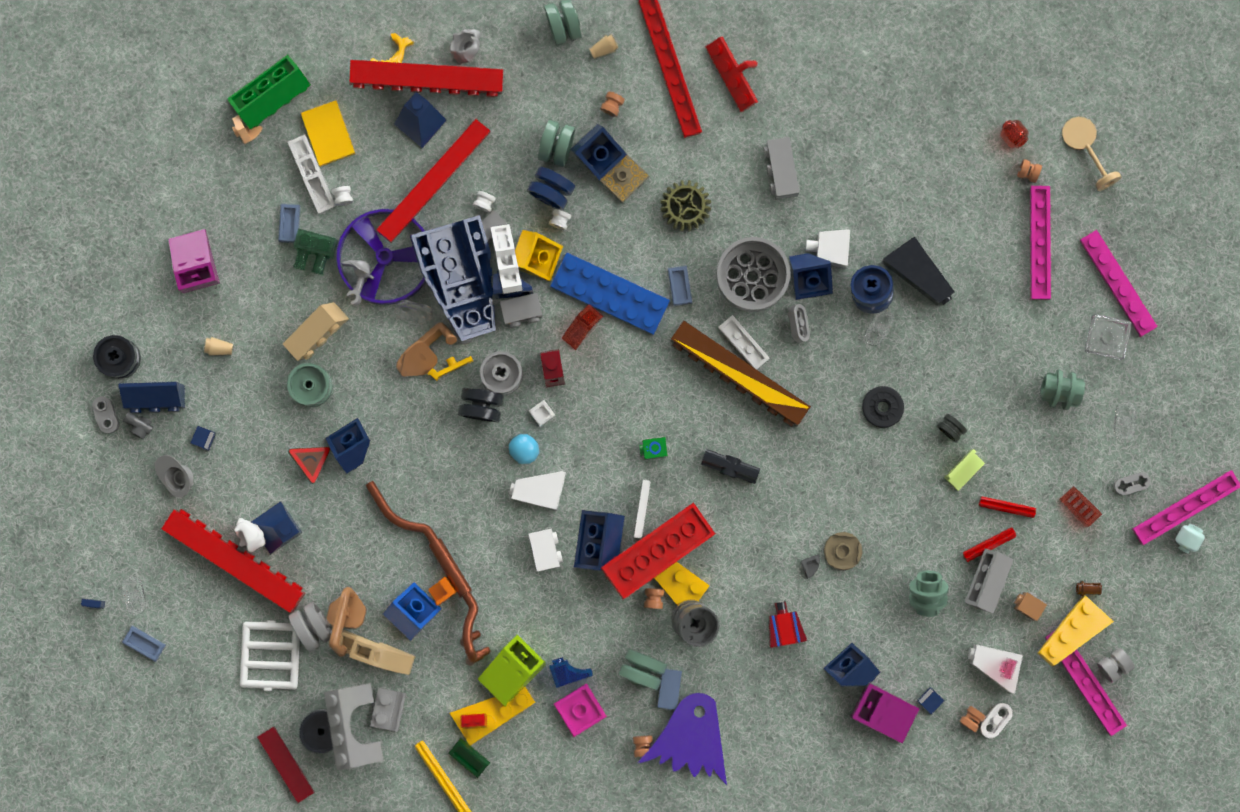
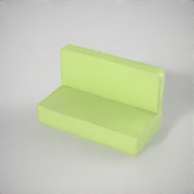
[944,449,985,491]

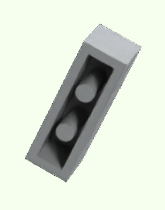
[763,137,799,199]
[965,549,1014,614]

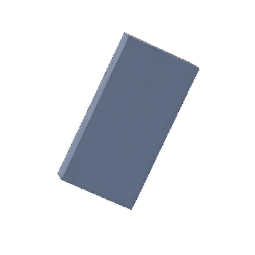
[278,204,300,243]
[668,266,692,306]
[122,626,166,662]
[657,669,682,710]

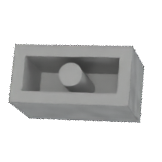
[500,293,543,328]

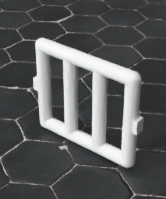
[240,620,300,691]

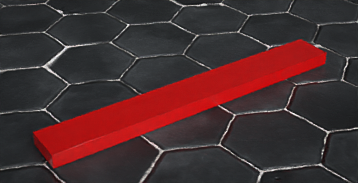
[638,0,702,139]
[377,119,490,243]

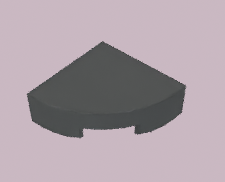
[800,554,820,579]

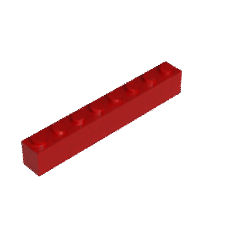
[349,60,503,97]
[161,509,305,613]

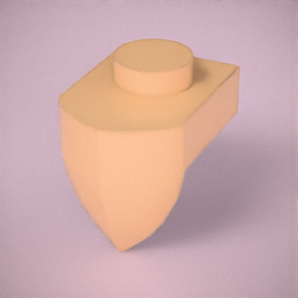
[232,115,263,144]

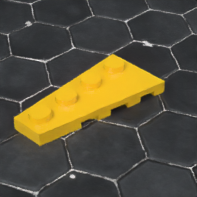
[655,562,710,606]
[1038,595,1114,666]
[449,687,536,746]

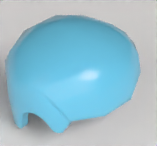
[508,434,539,464]

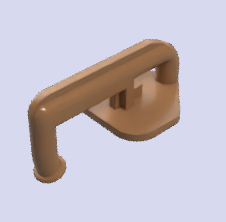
[396,323,457,376]
[327,587,366,657]

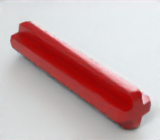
[979,497,1036,518]
[963,528,1016,562]

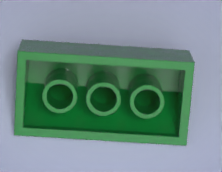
[227,54,311,130]

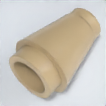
[589,34,619,59]
[204,337,233,356]

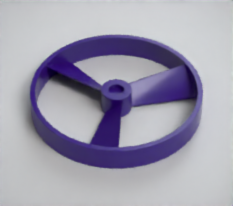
[337,209,426,305]

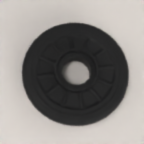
[862,386,904,428]

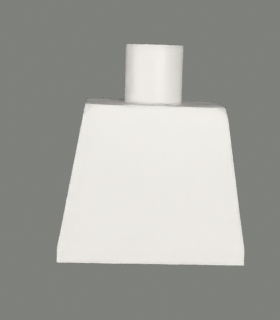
[806,229,850,268]

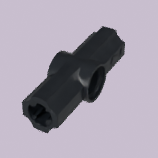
[701,449,761,484]

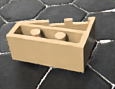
[283,302,349,361]

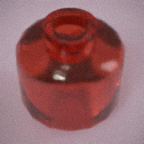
[1000,120,1029,148]

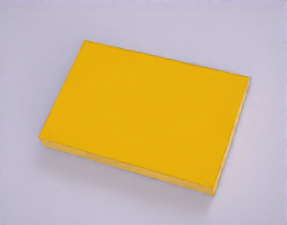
[301,100,356,167]

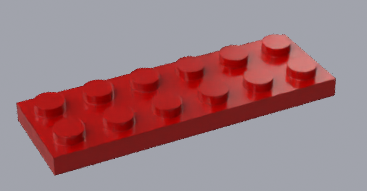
[600,502,716,600]

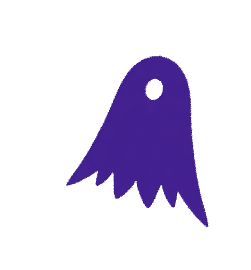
[638,693,727,785]

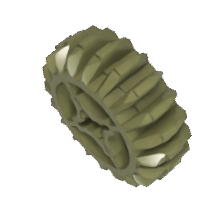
[660,180,711,231]

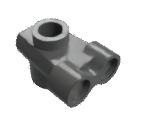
[123,411,153,440]

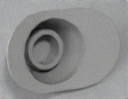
[155,455,194,497]

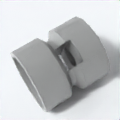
[1097,648,1135,684]

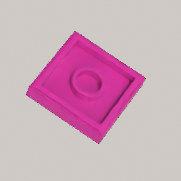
[554,683,607,737]

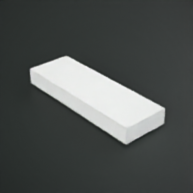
[718,315,770,370]
[634,480,650,539]

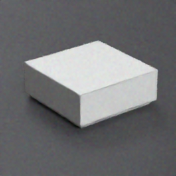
[529,400,555,426]

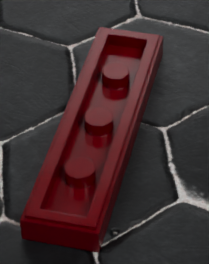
[257,726,315,803]

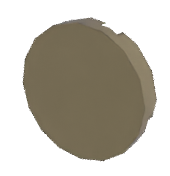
[824,532,862,570]

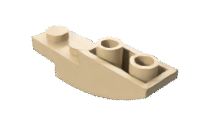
[339,630,415,675]

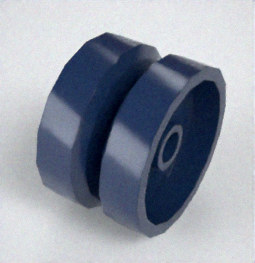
[527,167,576,210]
[850,265,894,314]

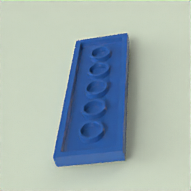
[550,252,670,335]

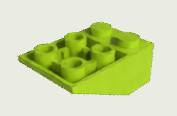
[478,634,546,706]

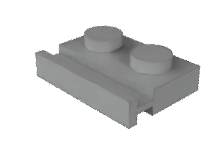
[370,688,406,732]

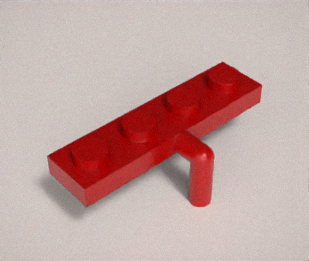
[705,37,758,112]

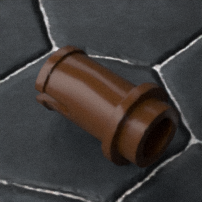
[1076,581,1102,596]

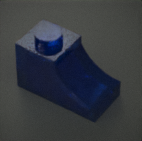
[549,657,593,688]

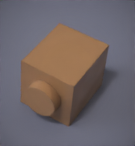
[1014,592,1047,621]

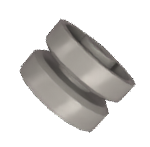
[480,351,523,396]
[289,601,332,652]

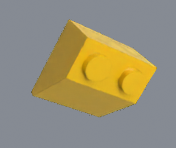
[515,230,563,281]

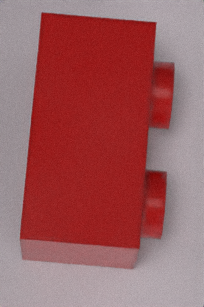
[461,713,487,729]

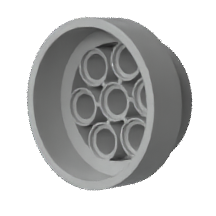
[716,237,790,312]

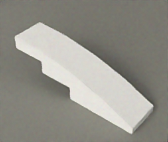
[288,135,335,213]
[490,224,522,294]

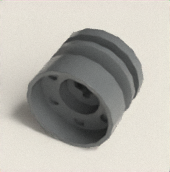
[671,600,719,647]

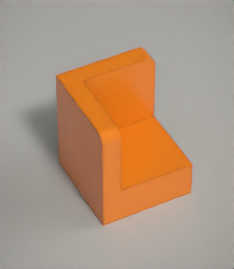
[428,576,457,606]

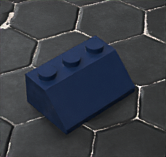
[118,382,185,413]
[574,510,625,571]

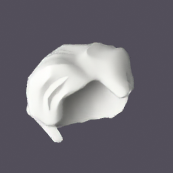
[234,518,265,552]

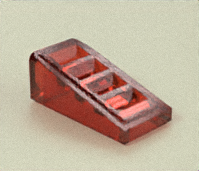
[1060,486,1102,527]

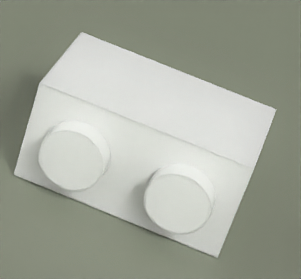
[529,529,563,572]

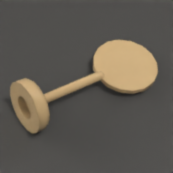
[1062,117,1122,191]

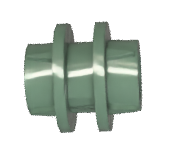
[1040,369,1085,410]
[909,571,949,617]

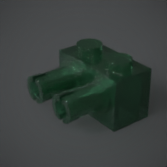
[293,228,338,275]

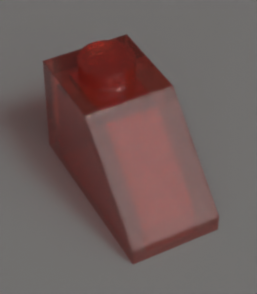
[562,304,603,350]

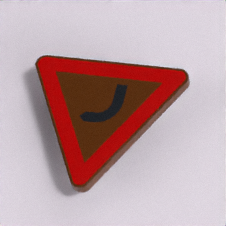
[288,447,330,484]

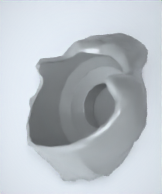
[450,29,481,64]

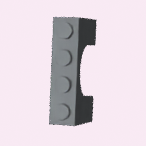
[324,683,383,770]

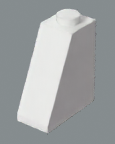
[509,471,566,510]
[968,645,1023,693]

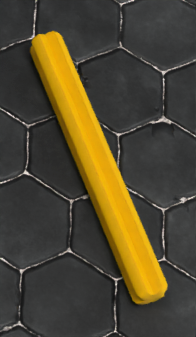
[414,741,471,812]

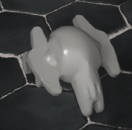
[342,260,374,306]

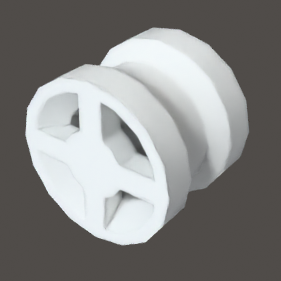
[332,186,354,206]
[473,191,496,213]
[548,209,571,230]

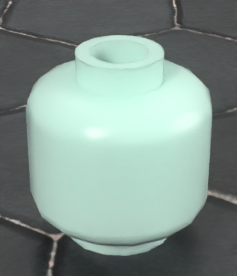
[1175,523,1205,554]

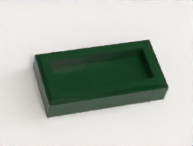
[448,738,491,778]

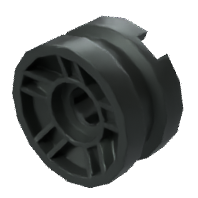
[936,414,967,443]

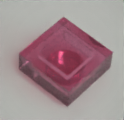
[999,658,1018,680]

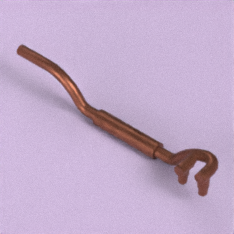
[365,481,491,666]

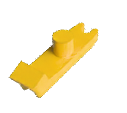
[427,356,473,381]

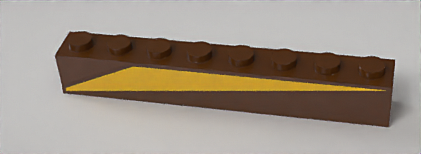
[670,320,811,427]

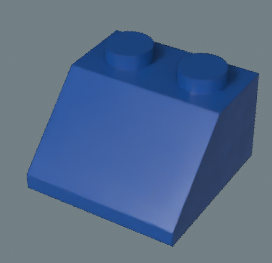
[383,583,442,641]

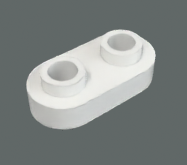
[980,703,1013,738]

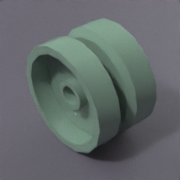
[544,0,582,46]
[538,120,576,167]
[287,363,333,407]
[619,649,668,690]

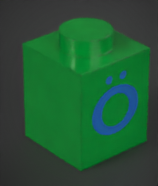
[639,437,668,460]

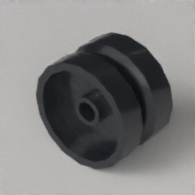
[93,335,141,379]
[458,388,504,423]
[299,709,333,754]

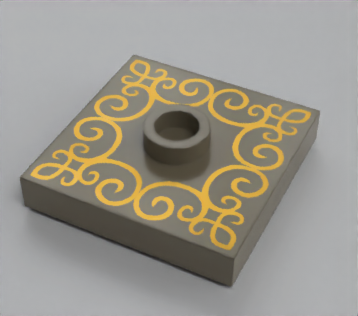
[599,155,649,203]

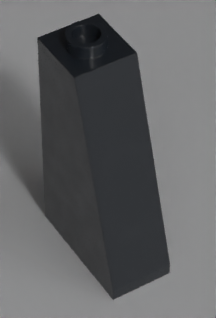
[882,236,955,305]

